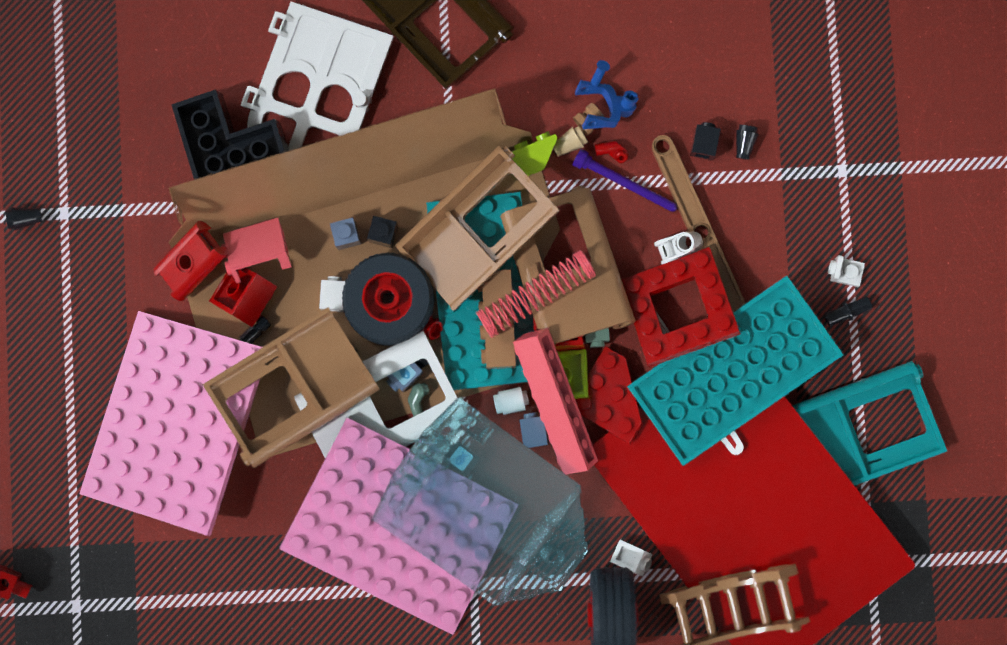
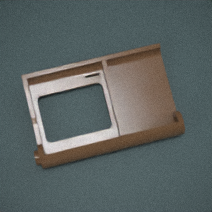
[395,145,560,311]
[500,185,636,344]
[202,307,380,468]

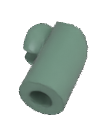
[408,383,429,417]

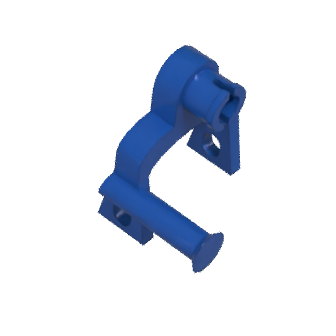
[575,60,638,129]

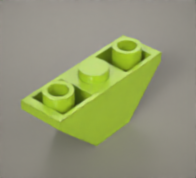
[512,131,557,176]

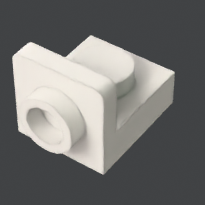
[828,255,865,287]
[610,540,652,576]

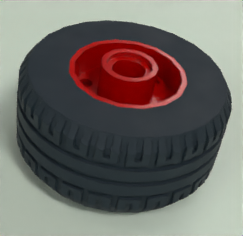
[342,252,435,346]
[587,567,638,645]

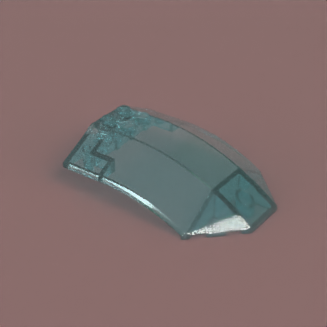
[372,397,588,606]

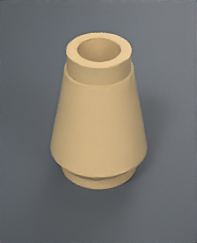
[553,126,588,157]

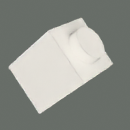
[319,276,345,312]

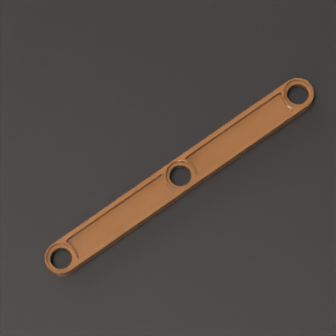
[652,135,746,312]

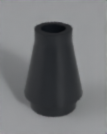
[736,124,759,160]
[5,207,42,231]

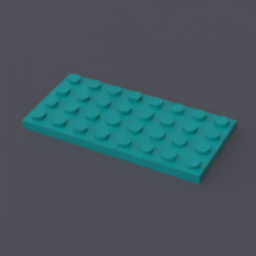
[426,192,534,391]
[627,276,843,466]

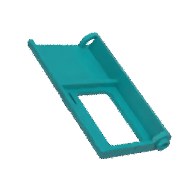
[792,361,947,486]

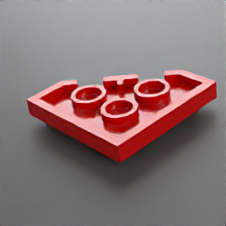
[575,346,643,445]

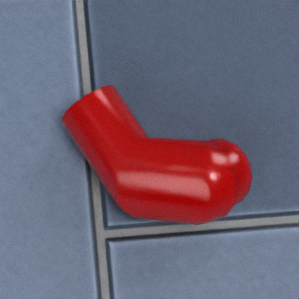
[594,141,628,163]

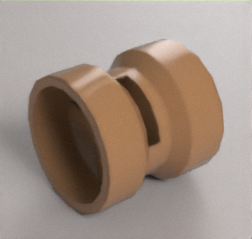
[573,103,604,136]

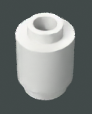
[493,387,529,415]

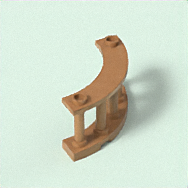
[659,564,810,645]

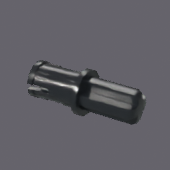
[824,297,873,327]

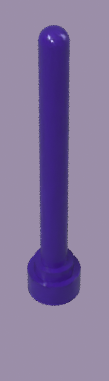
[572,149,677,212]

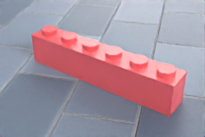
[513,328,598,475]

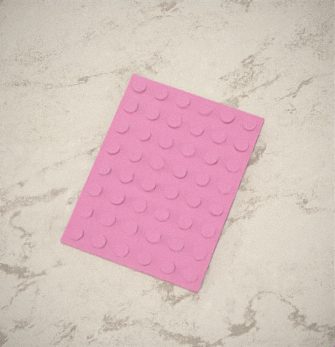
[79,311,262,536]
[279,417,518,635]

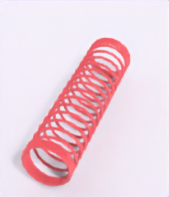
[476,250,596,338]

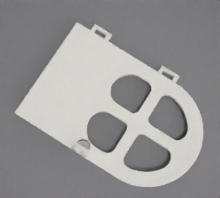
[241,2,394,151]

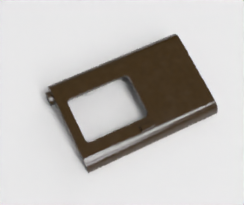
[362,0,514,89]

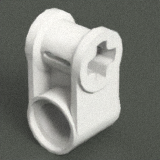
[654,231,703,265]

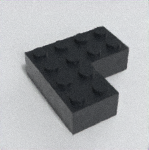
[171,89,289,180]

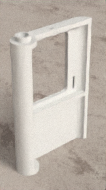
[294,331,469,458]

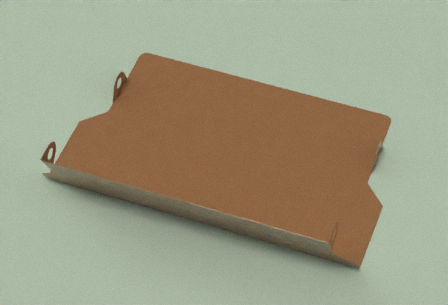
[169,89,560,455]

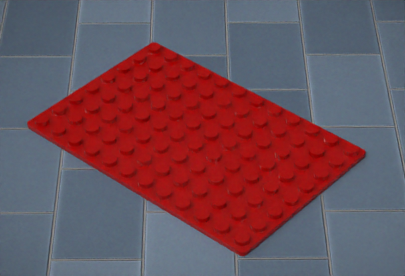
[592,396,915,645]

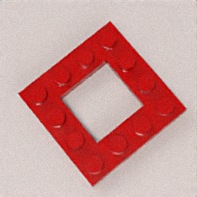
[622,247,741,367]

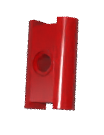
[154,221,228,301]

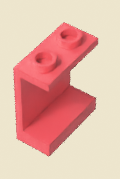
[221,218,292,283]

